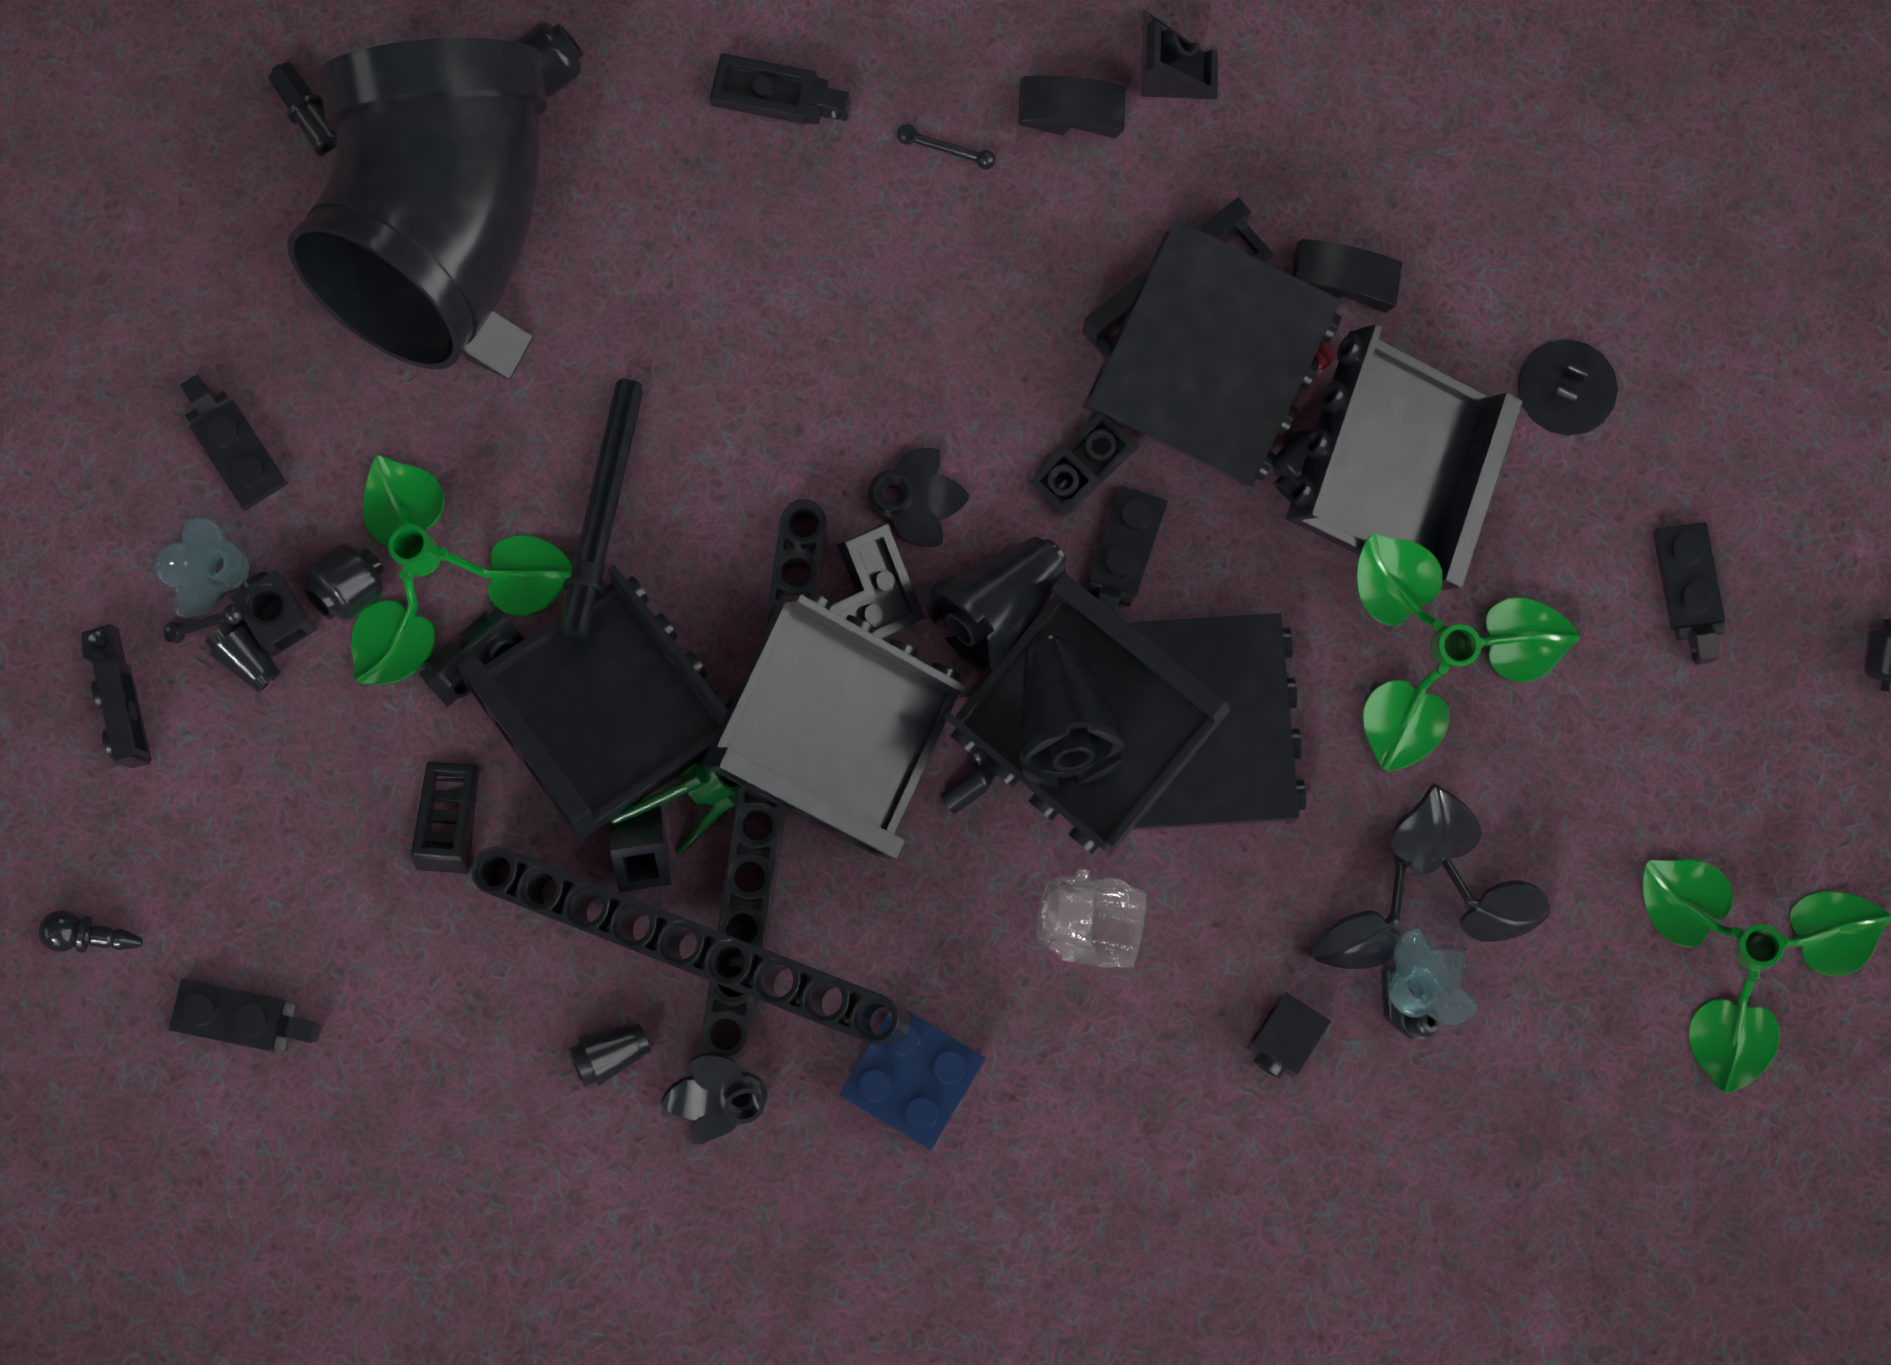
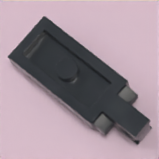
[709,53,851,125]
[180,374,288,511]
[1087,485,1168,612]
[1653,522,1725,665]
[81,624,152,769]
[168,979,321,1052]

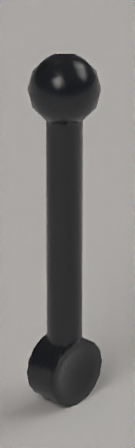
[897,124,996,170]
[164,604,244,643]

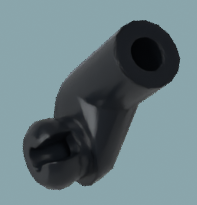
[940,748,997,814]
[1381,969,1439,1040]

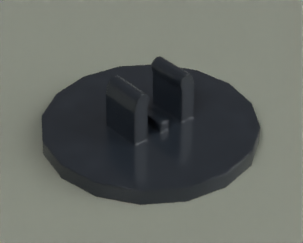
[1518,339,1618,436]

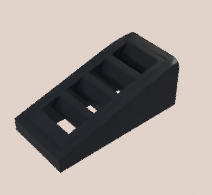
[410,762,479,874]

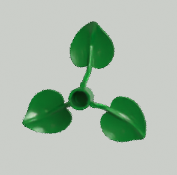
[351,455,572,685]
[1356,534,1580,771]
[1642,860,1891,1093]

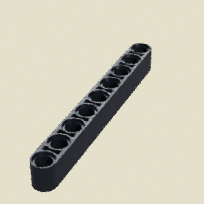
[471,847,911,1048]

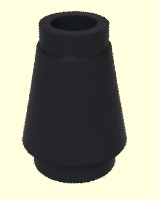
[205,621,282,693]
[568,1023,651,1087]

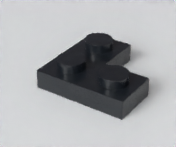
[830,524,925,639]

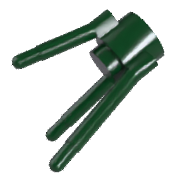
[610,759,741,855]

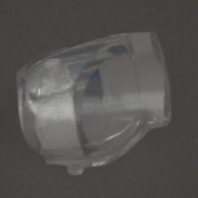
[1037,869,1147,968]

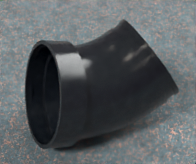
[287,38,547,369]

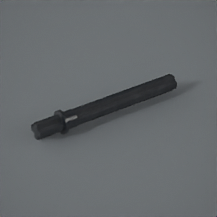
[559,378,643,639]

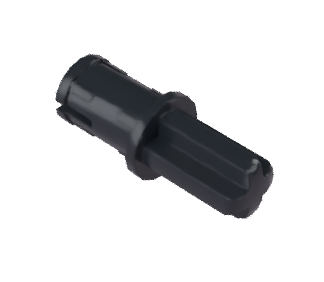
[268,62,337,156]

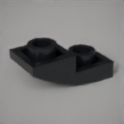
[1018,75,1126,139]
[1292,239,1402,313]
[1029,415,1139,517]

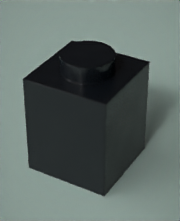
[609,806,671,893]

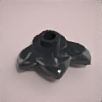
[868,448,969,547]
[661,1053,767,1144]

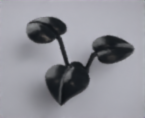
[1308,783,1551,969]

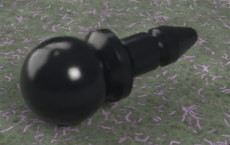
[39,910,143,953]

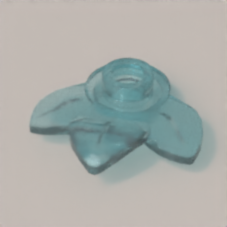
[151,518,249,619]
[1388,928,1480,1025]

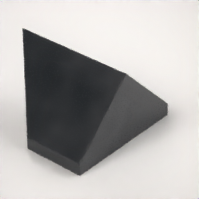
[1141,9,1218,99]

